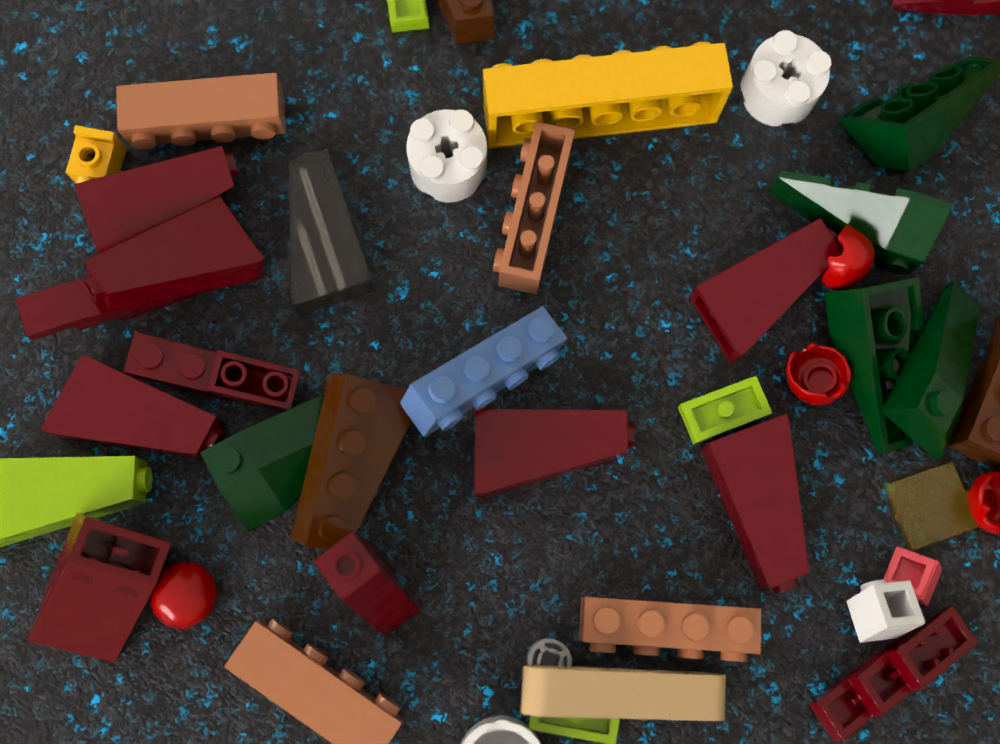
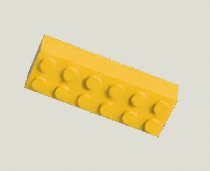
[483,41,733,148]

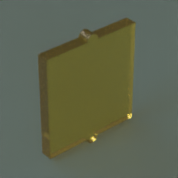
[883,462,979,551]

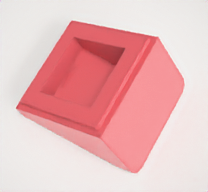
[883,546,942,607]

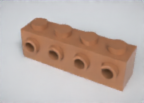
[116,73,286,149]
[492,121,575,295]
[579,597,761,662]
[224,618,405,744]

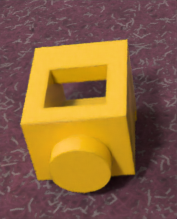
[65,125,127,184]

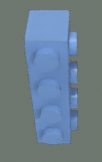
[400,306,568,438]

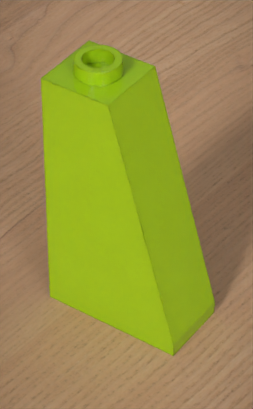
[0,456,153,548]

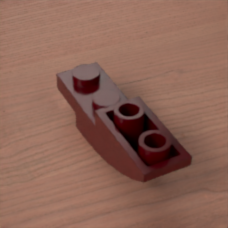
[123,332,301,411]

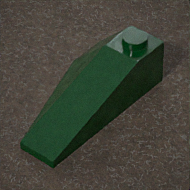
[840,56,1000,173]
[768,170,953,274]
[824,277,924,454]
[881,281,980,460]
[200,394,324,532]

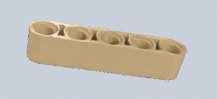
[521,665,726,721]

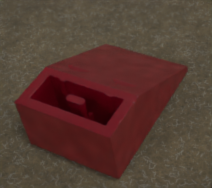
[27,513,171,663]

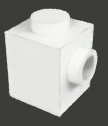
[846,580,925,643]

